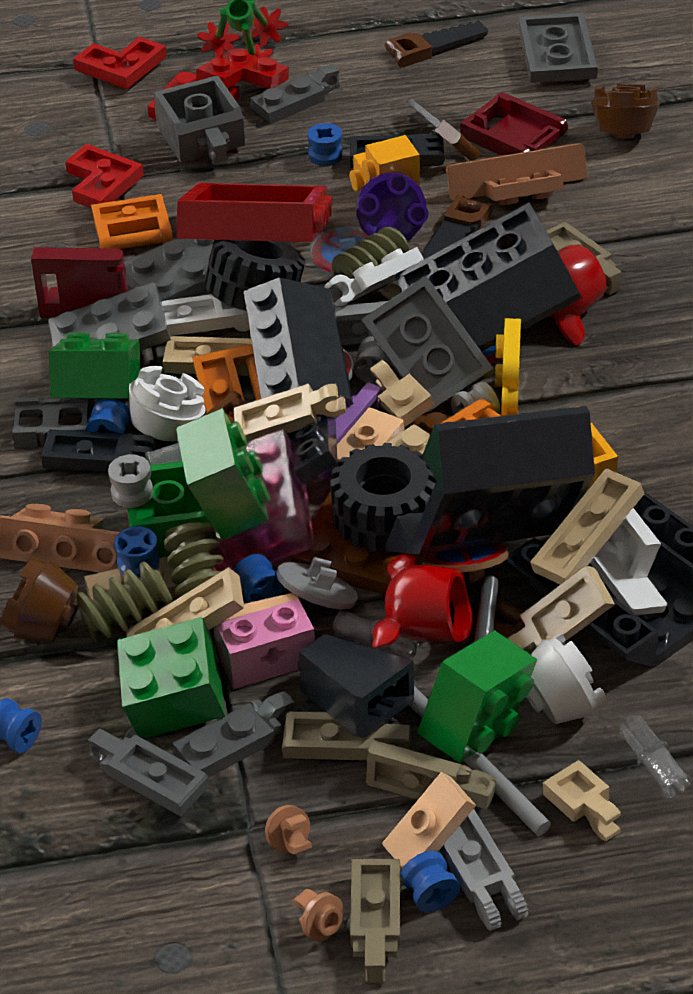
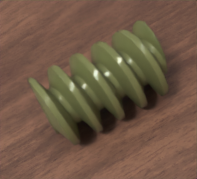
[331,227,411,294]
[164,522,223,599]
[77,562,173,644]

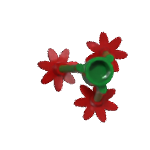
[197,0,288,58]

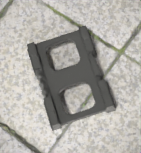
[12,397,90,449]

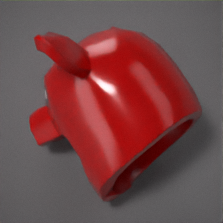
[548,244,606,346]
[371,553,472,649]

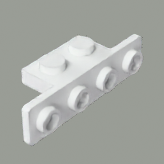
[590,508,667,615]

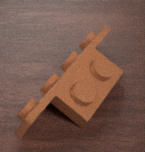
[446,143,587,205]
[0,504,120,573]

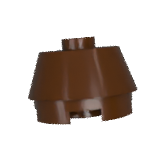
[591,84,661,138]
[0,557,79,642]

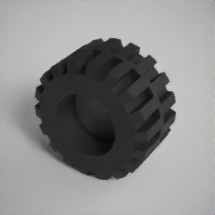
[204,240,305,311]
[331,443,437,553]

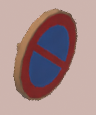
[423,542,509,583]

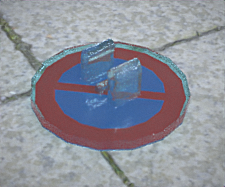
[310,226,368,273]

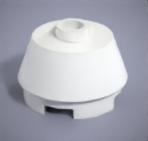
[129,366,205,441]
[526,633,606,724]

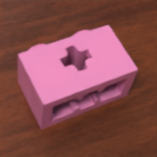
[216,599,315,690]

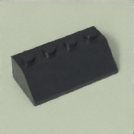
[244,277,354,417]

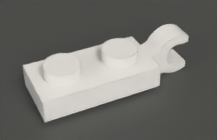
[324,247,424,306]

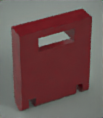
[460,92,568,156]
[31,247,128,318]

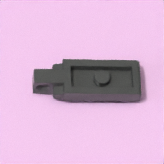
[250,65,340,124]
[173,691,295,778]
[88,728,209,816]

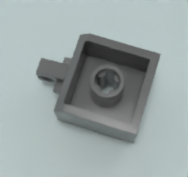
[154,75,245,164]

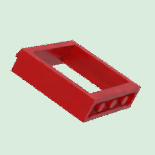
[177,183,333,242]

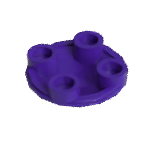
[356,173,428,241]

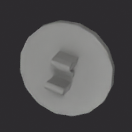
[276,557,358,610]

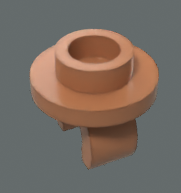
[265,805,312,854]
[292,889,343,942]

